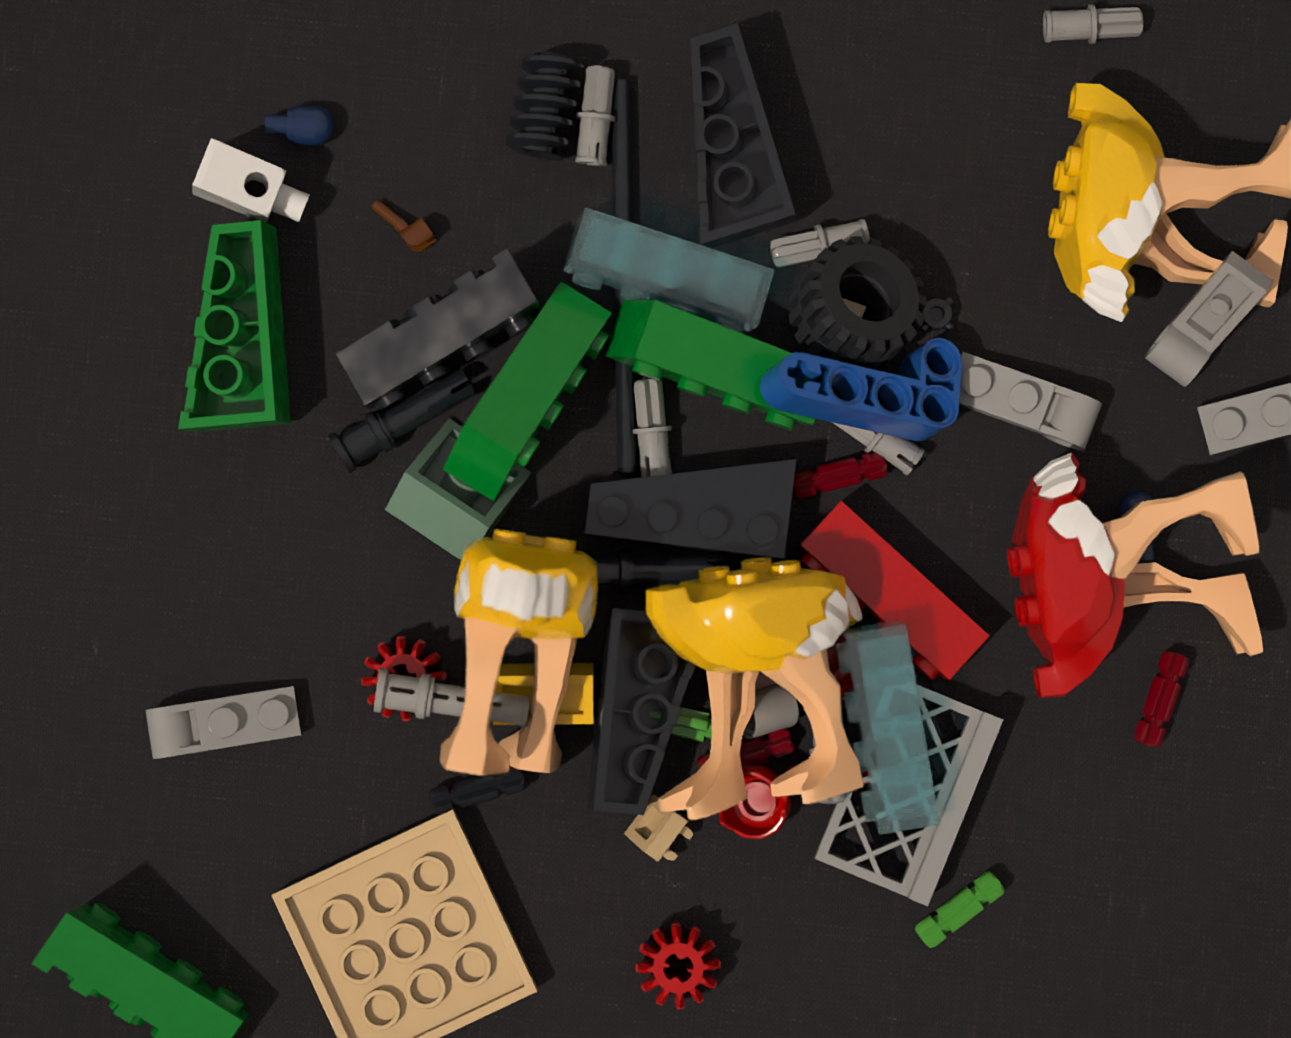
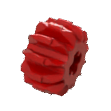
[361,636,447,721]
[635,922,721,1009]

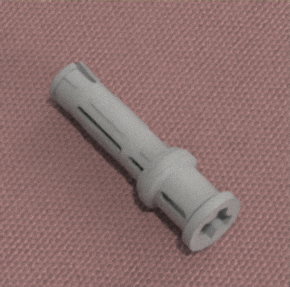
[373,667,530,727]

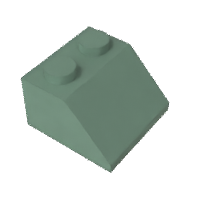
[385,419,531,560]

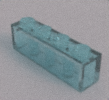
[563,207,775,333]
[836,620,940,835]

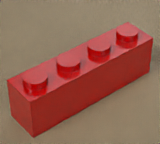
[798,501,990,680]

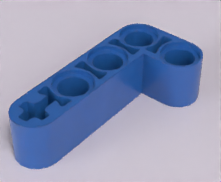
[760,338,962,441]

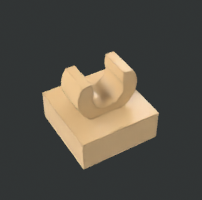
[624,794,693,862]

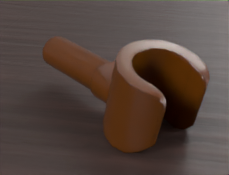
[371,199,436,252]

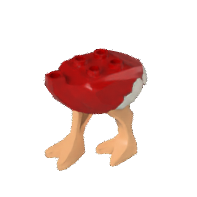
[1007,453,1263,699]

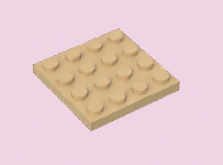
[271,809,538,1038]

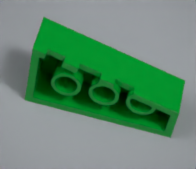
[178,220,291,432]
[443,282,612,501]
[604,300,815,431]
[32,902,250,1038]

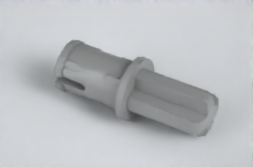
[1043,4,1144,44]
[575,65,615,166]
[770,219,870,268]
[633,379,672,478]
[832,399,925,476]

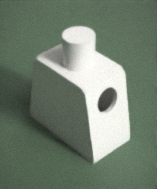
[192,138,310,223]

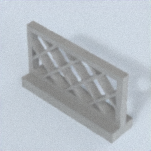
[814,673,1003,906]

